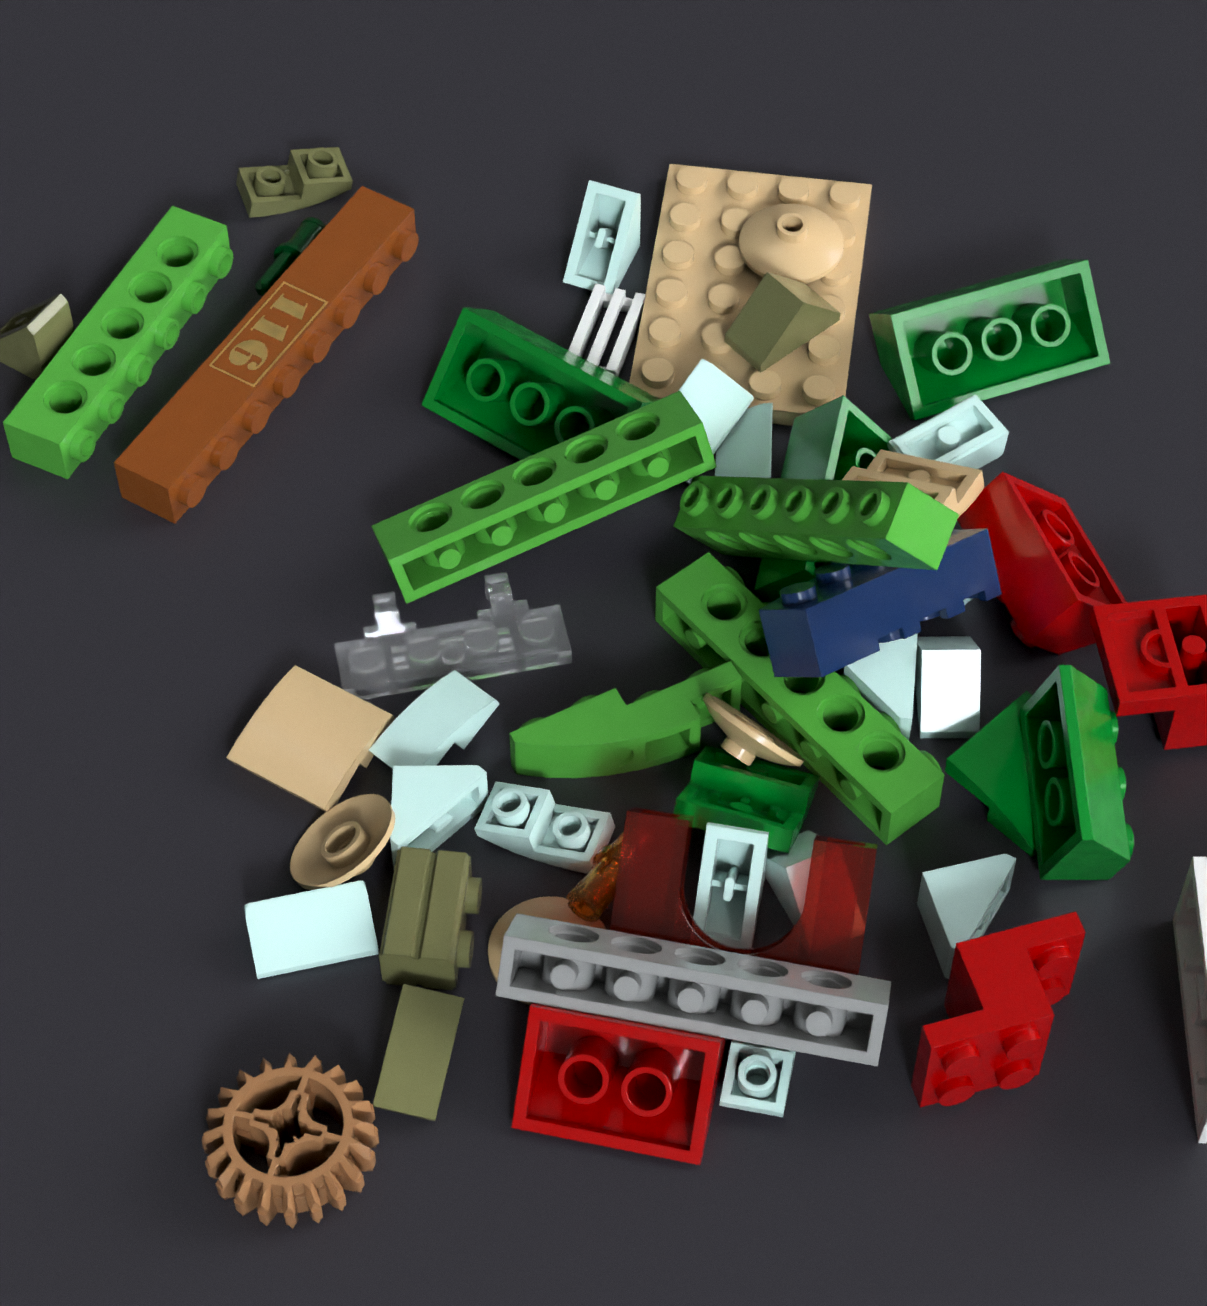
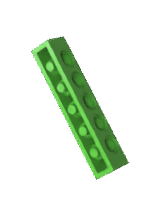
[3,206,233,479]
[371,391,717,604]
[673,476,959,570]
[655,552,945,846]

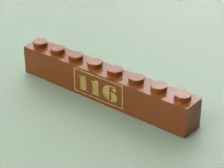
[114,186,419,524]

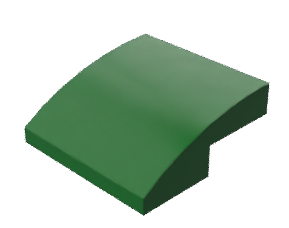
[945,690,1037,857]
[671,745,820,853]

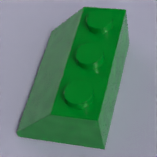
[1019,665,1134,880]

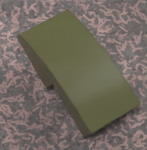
[236,147,353,218]
[373,984,464,1122]

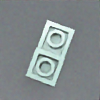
[369,670,500,769]
[474,781,616,875]
[720,1040,796,1117]

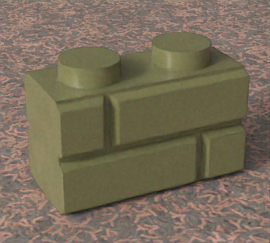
[379,847,482,990]

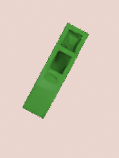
[509,661,742,778]

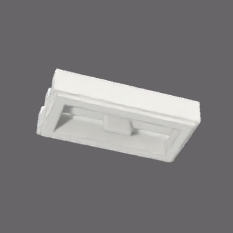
[568,283,646,377]

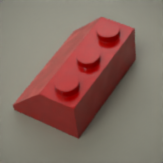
[957,471,1127,655]
[511,1003,726,1165]

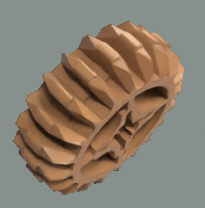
[202,1053,379,1229]

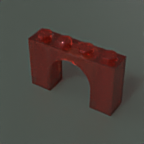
[610,807,878,975]

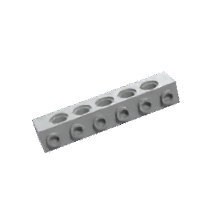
[495,913,891,1067]

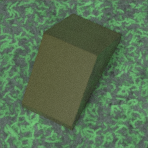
[725,272,840,373]
[0,293,75,380]

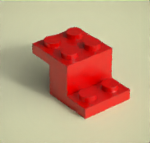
[1090,594,1207,750]
[911,911,1086,1108]

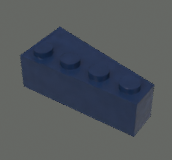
[759,528,1002,677]

